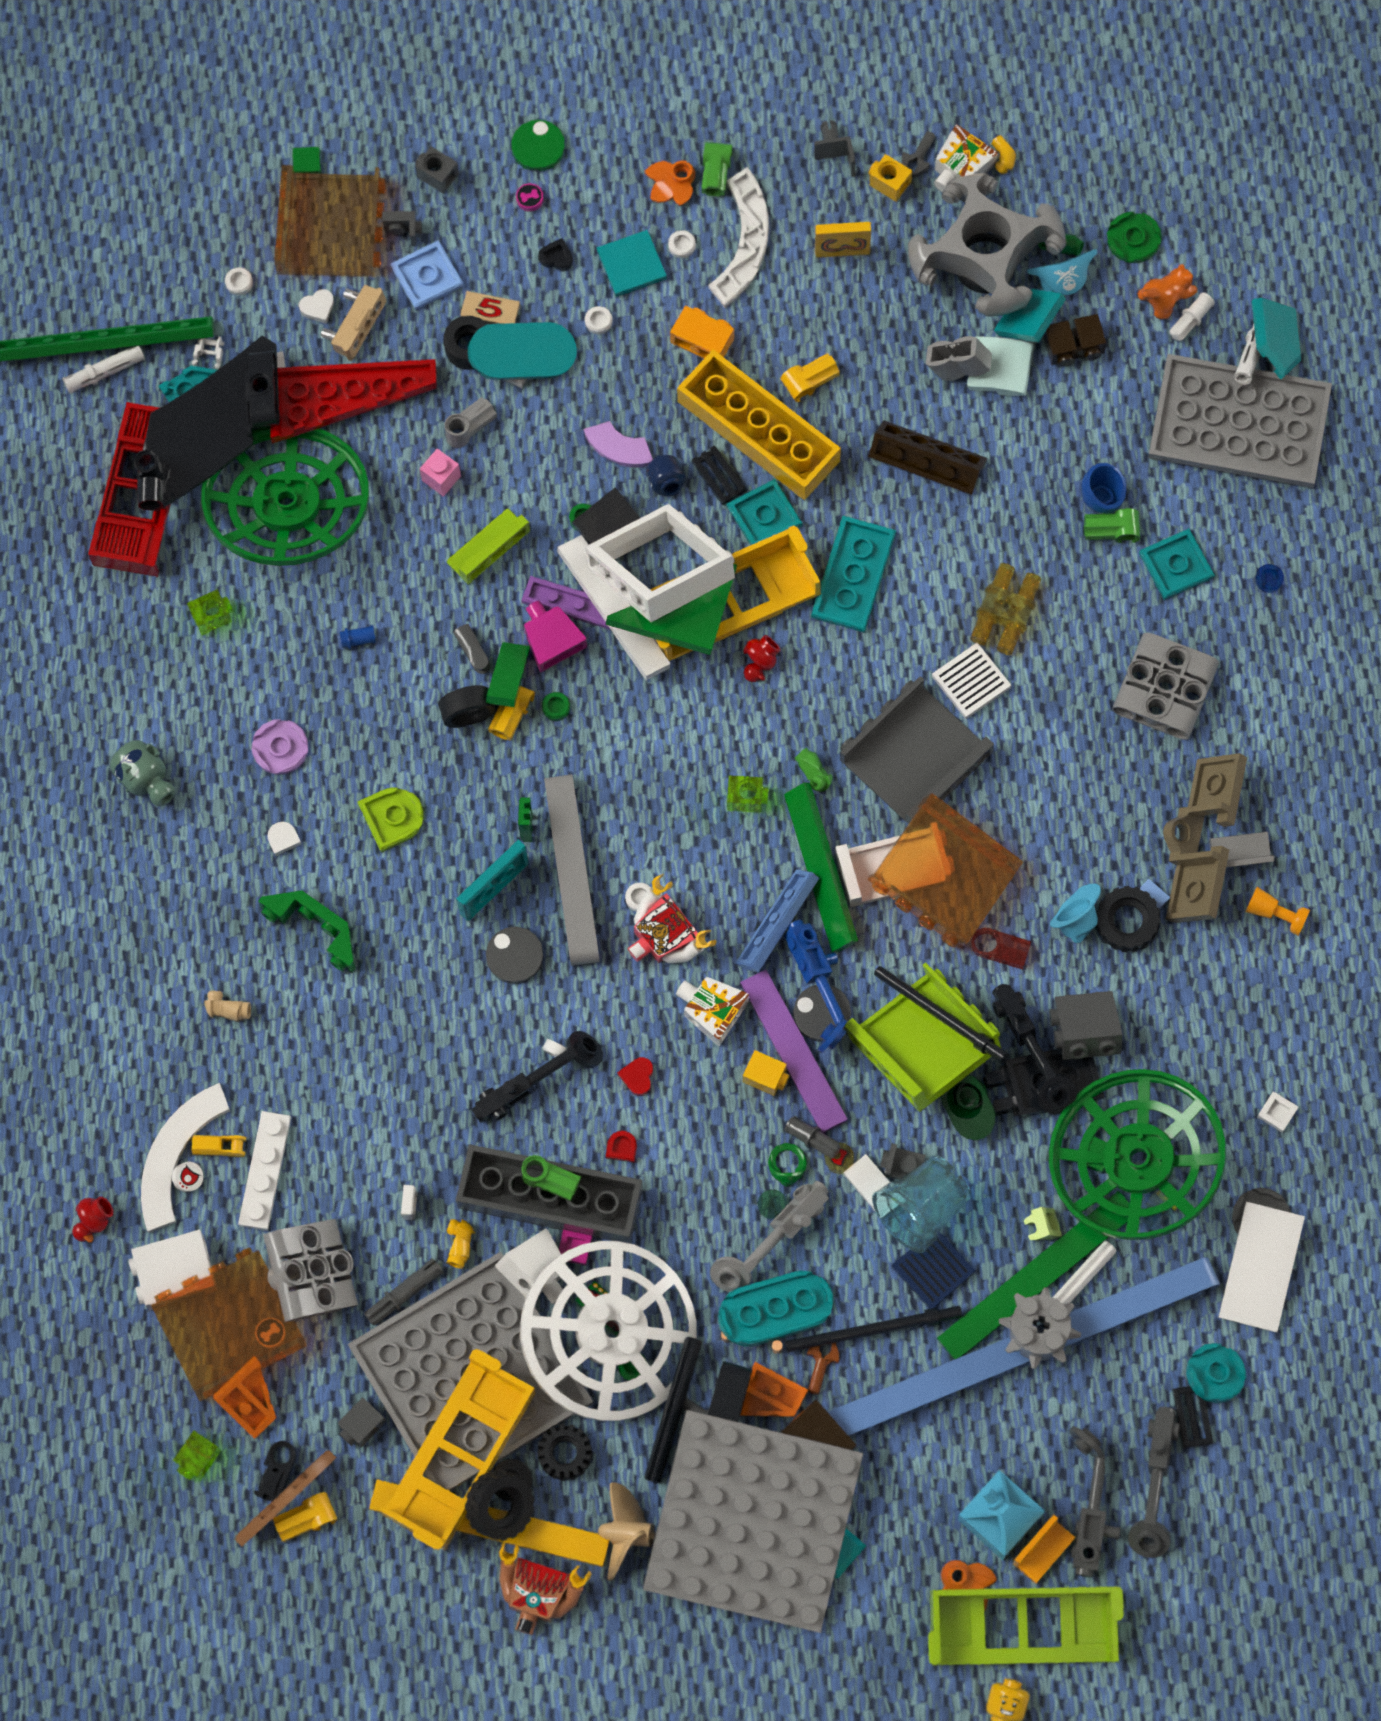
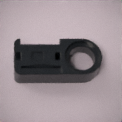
[254,1441,297,1502]

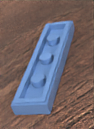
[736,870,819,972]

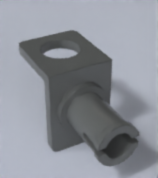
[814,120,856,177]

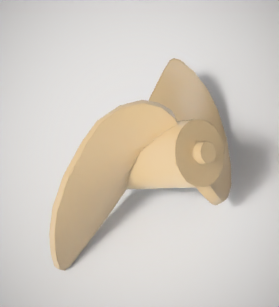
[598,1483,656,1581]

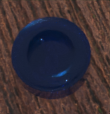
[1255,564,1284,593]

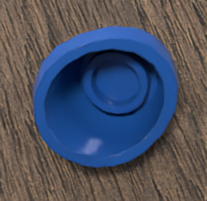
[1081,463,1126,514]

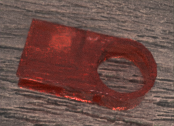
[971,927,1031,970]

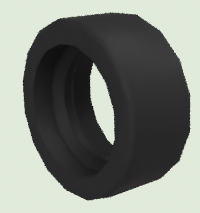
[438,685,495,728]

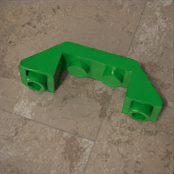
[258,890,356,973]

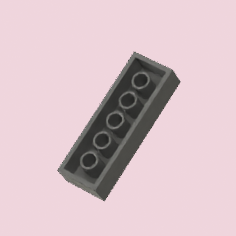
[456,1144,643,1244]

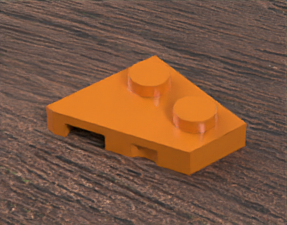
[212,1356,276,1439]

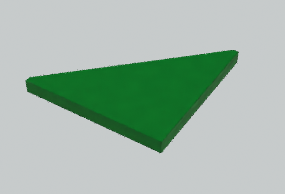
[605,564,737,655]

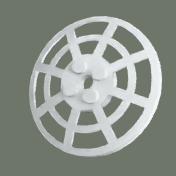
[520,1241,697,1421]

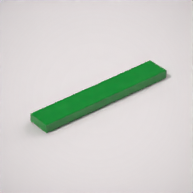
[784,782,858,952]

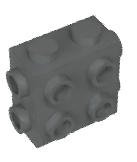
[1049,991,1123,1060]

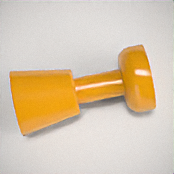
[1246,886,1310,936]

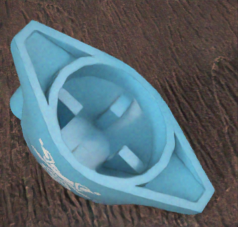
[1026,249,1097,295]

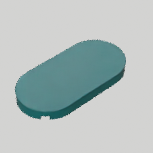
[468,322,577,380]
[718,1270,834,1347]

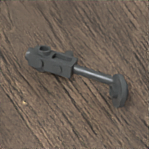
[1128,1407,1180,1558]
[1069,1426,1120,1577]

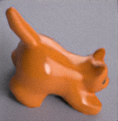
[1138,264,1197,319]

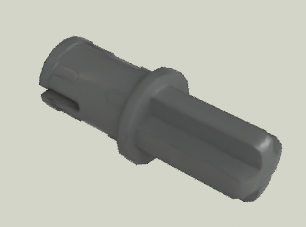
[785,1116,841,1158]

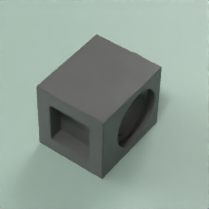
[415,146,459,194]
[338,1397,386,1448]

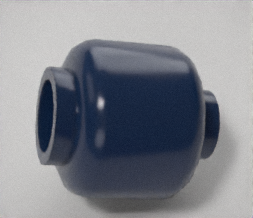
[646,455,686,497]

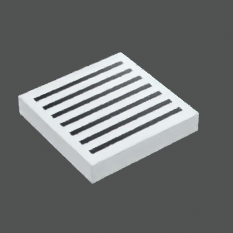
[932,643,1011,719]

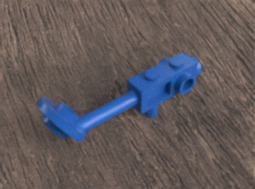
[784,920,847,1053]

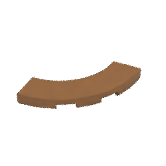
[235,1450,336,1547]

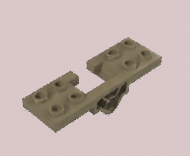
[1163,753,1247,923]

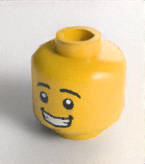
[986,1678,1030,1721]

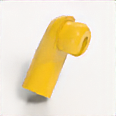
[991,135,1016,174]

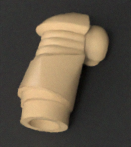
[204,991,251,1022]

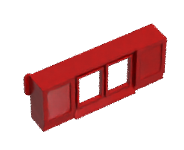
[88,402,171,577]

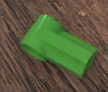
[702,142,733,197]
[1084,508,1140,543]
[521,1155,581,1201]

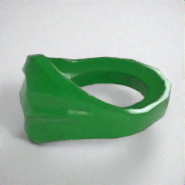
[768,1143,807,1187]

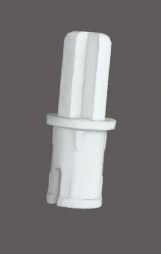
[1169,293,1215,342]

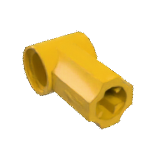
[780,353,840,402]
[488,686,535,741]
[273,1492,338,1543]

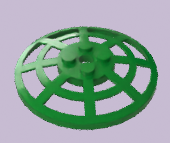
[201,426,369,566]
[1049,1069,1227,1240]

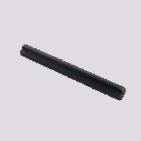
[644,1337,702,1483]

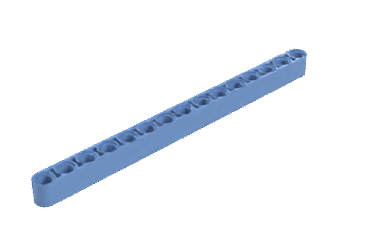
[828,1257,1220,1436]

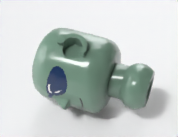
[110,740,175,807]

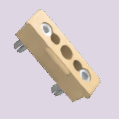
[321,285,387,361]

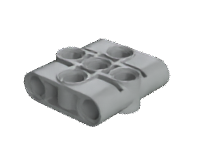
[1112,633,1219,740]
[263,1219,358,1322]

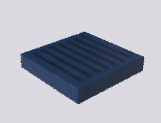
[891,1227,975,1309]

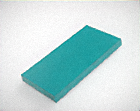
[811,516,896,633]

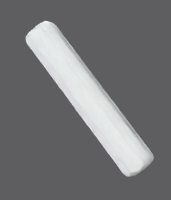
[1052,1241,1116,1304]

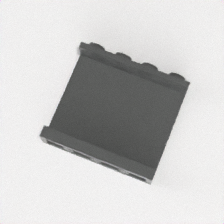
[840,676,994,829]

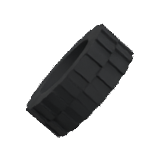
[1096,886,1160,952]
[465,1469,535,1541]

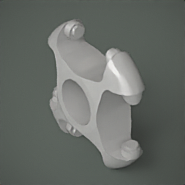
[908,173,1066,317]

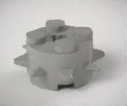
[999,1288,1081,1369]

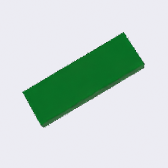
[486,642,530,707]

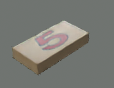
[460,291,520,324]

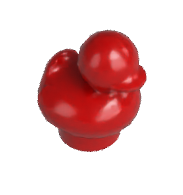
[743,635,781,682]

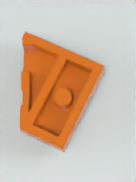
[740,1362,809,1417]

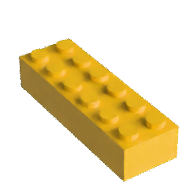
[677,349,841,501]

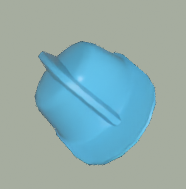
[1050,884,1101,943]

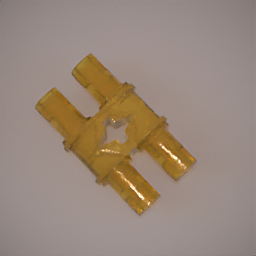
[970,563,1041,655]

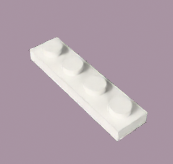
[238,1111,291,1231]

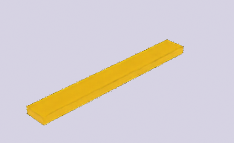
[369,1479,610,1567]

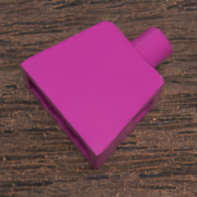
[524,601,587,672]

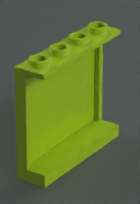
[844,962,1002,1112]

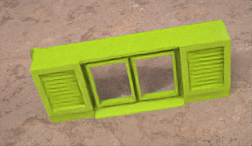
[928,1586,1124,1665]

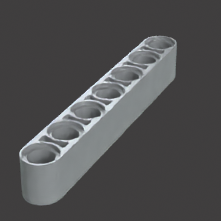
[544,774,600,966]

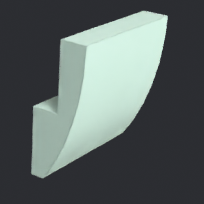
[967,337,1034,396]

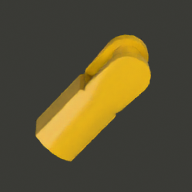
[192,1135,246,1157]

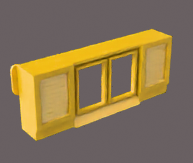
[650,526,821,661]
[380,1349,536,1551]

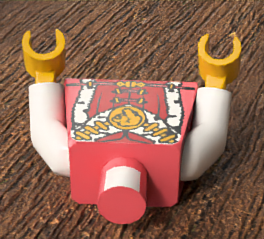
[627,874,716,964]

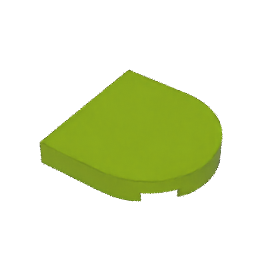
[357,787,424,852]

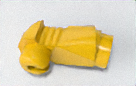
[446,1219,475,1269]

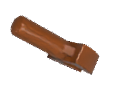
[807,1343,839,1395]

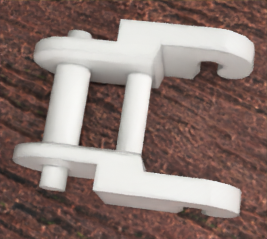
[192,337,224,370]

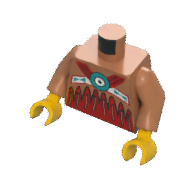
[499,1542,592,1635]

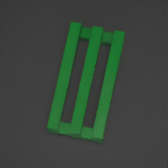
[518,797,533,842]

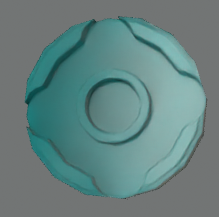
[1186,1343,1246,1403]

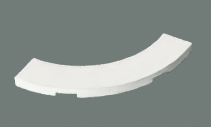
[708,167,769,308]
[141,1083,230,1233]

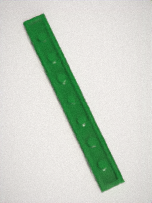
[0,316,214,362]
[937,1191,1130,1360]

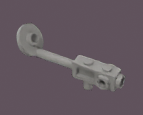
[710,1181,829,1292]

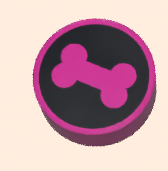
[516,183,543,212]

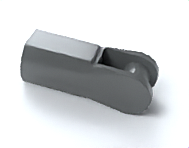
[453,624,491,674]

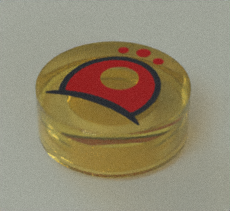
[824,1143,854,1174]

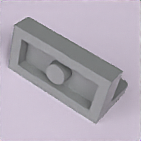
[1209,831,1275,867]

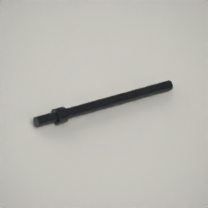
[874,966,1009,1063]
[785,1306,962,1353]

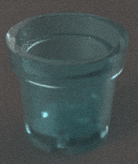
[872,1155,971,1253]

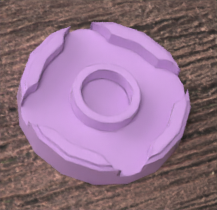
[252,719,308,775]

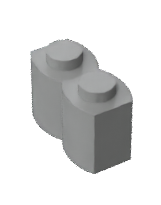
[926,336,992,381]

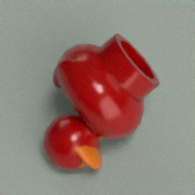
[72,1196,114,1243]

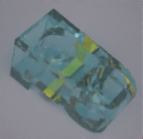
[1140,1173,1192,1231]

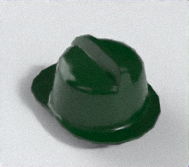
[940,1074,996,1140]

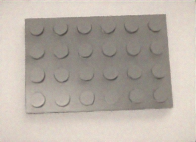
[1148,354,1332,488]

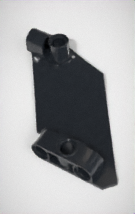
[133,336,280,511]

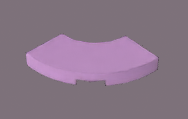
[584,421,652,467]

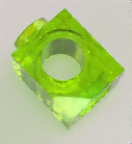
[187,589,233,636]
[727,775,769,813]
[173,1431,221,1481]

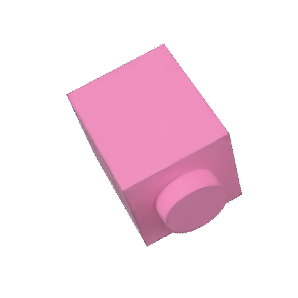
[420,449,461,497]

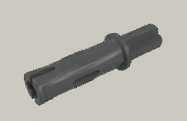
[365,1258,444,1325]

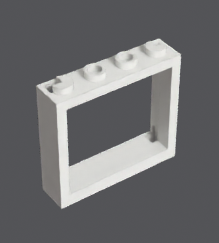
[585,504,735,622]

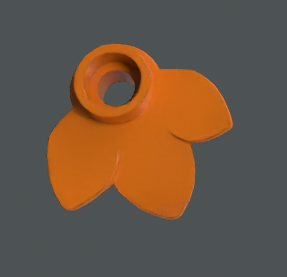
[645,161,696,206]
[941,1560,997,1612]

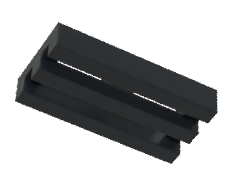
[691,445,745,505]
[1172,1386,1213,1449]

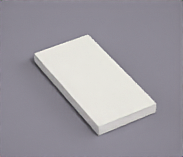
[1218,1202,1305,1333]

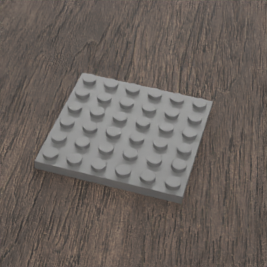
[347,1252,594,1491]
[643,1410,863,1633]

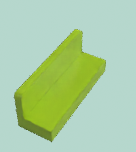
[447,509,530,585]

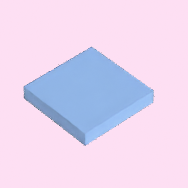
[390,240,464,310]

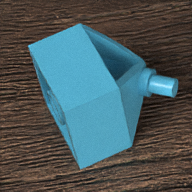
[958,1470,1045,1560]

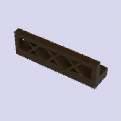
[868,420,987,495]

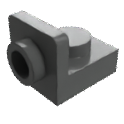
[382,211,422,246]
[880,1143,925,1185]

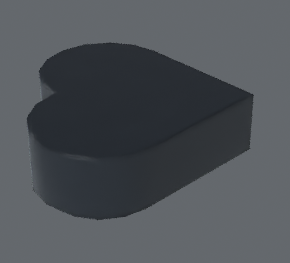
[538,238,573,271]

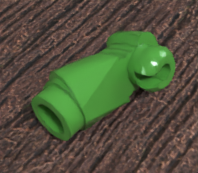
[795,747,833,792]

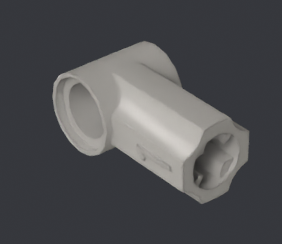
[444,397,497,448]

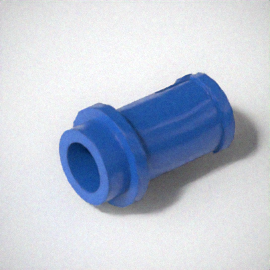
[339,625,376,650]

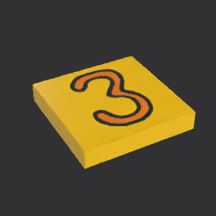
[815,222,871,258]

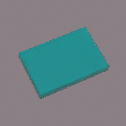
[456,839,529,921]

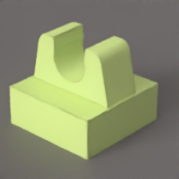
[1024,1207,1062,1241]

